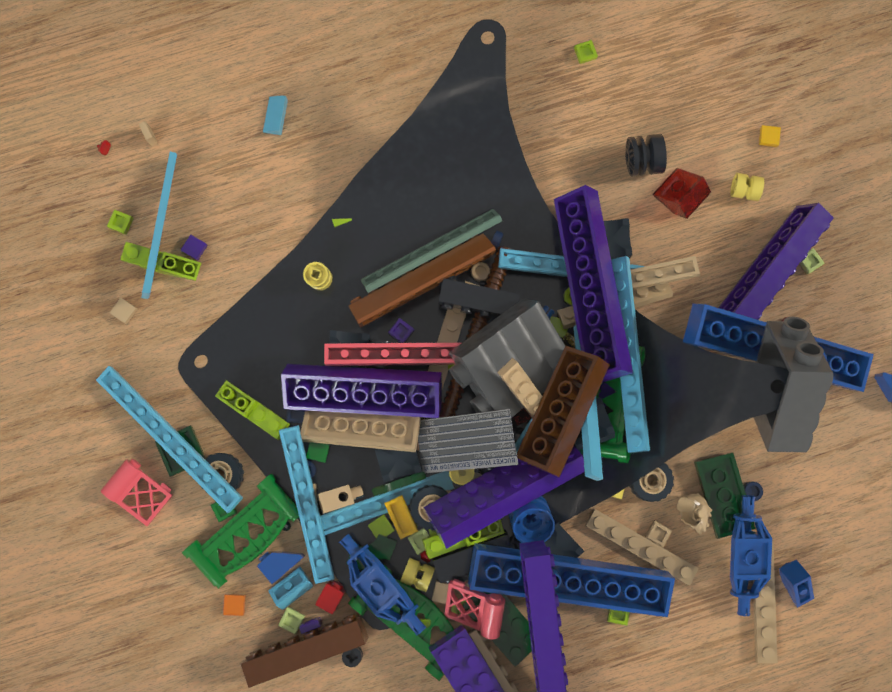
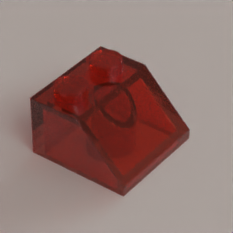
[653,168,711,219]

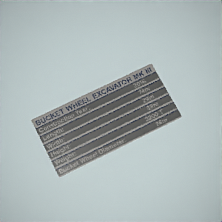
[418,409,518,473]

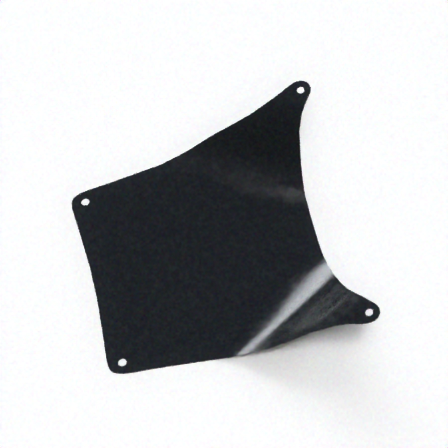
[178,19,789,630]

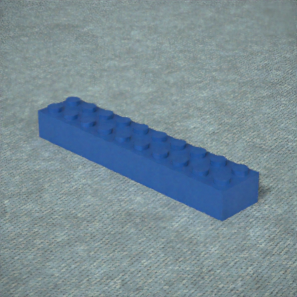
[683,304,874,392]
[468,543,675,617]

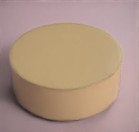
[471,262,490,282]

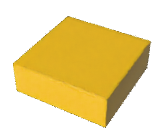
[759,125,781,147]

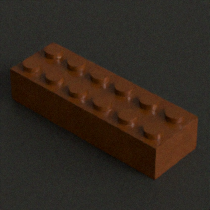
[517,346,609,477]
[241,614,369,688]

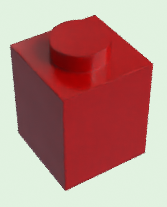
[315,580,347,614]

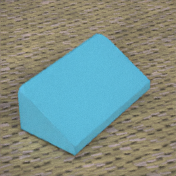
[263,95,288,135]
[268,567,314,610]

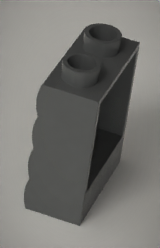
[449,298,565,418]
[753,317,833,453]

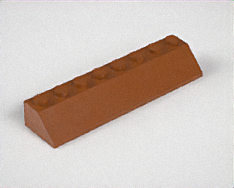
[349,233,496,328]

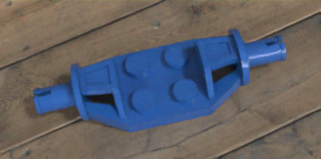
[730,495,772,616]
[339,534,426,636]

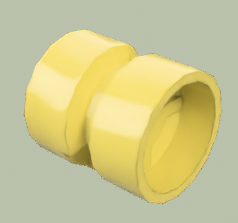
[730,173,764,201]
[303,262,333,290]
[449,469,475,485]
[400,558,435,592]

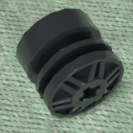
[625,134,667,177]

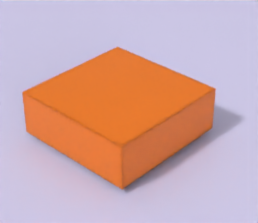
[223,594,246,616]

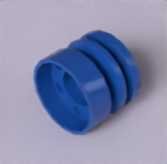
[508,496,555,543]

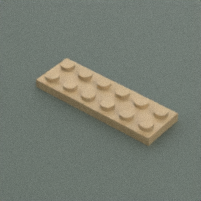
[301,410,421,452]

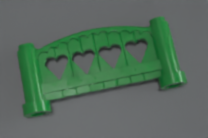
[578,346,645,463]
[182,473,299,589]
[348,565,454,681]

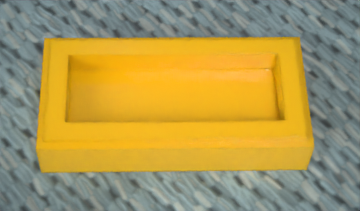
[384,495,418,540]

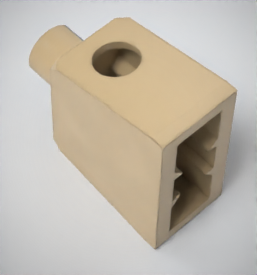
[317,485,364,514]

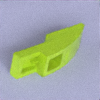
[120,242,201,281]
[215,380,290,440]
[422,519,505,559]

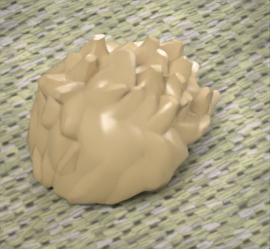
[677,493,712,535]

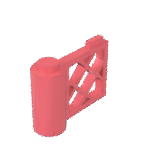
[101,459,173,526]
[445,579,505,640]

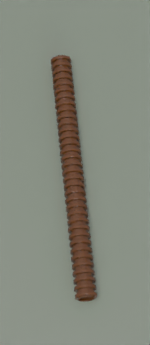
[439,246,510,418]

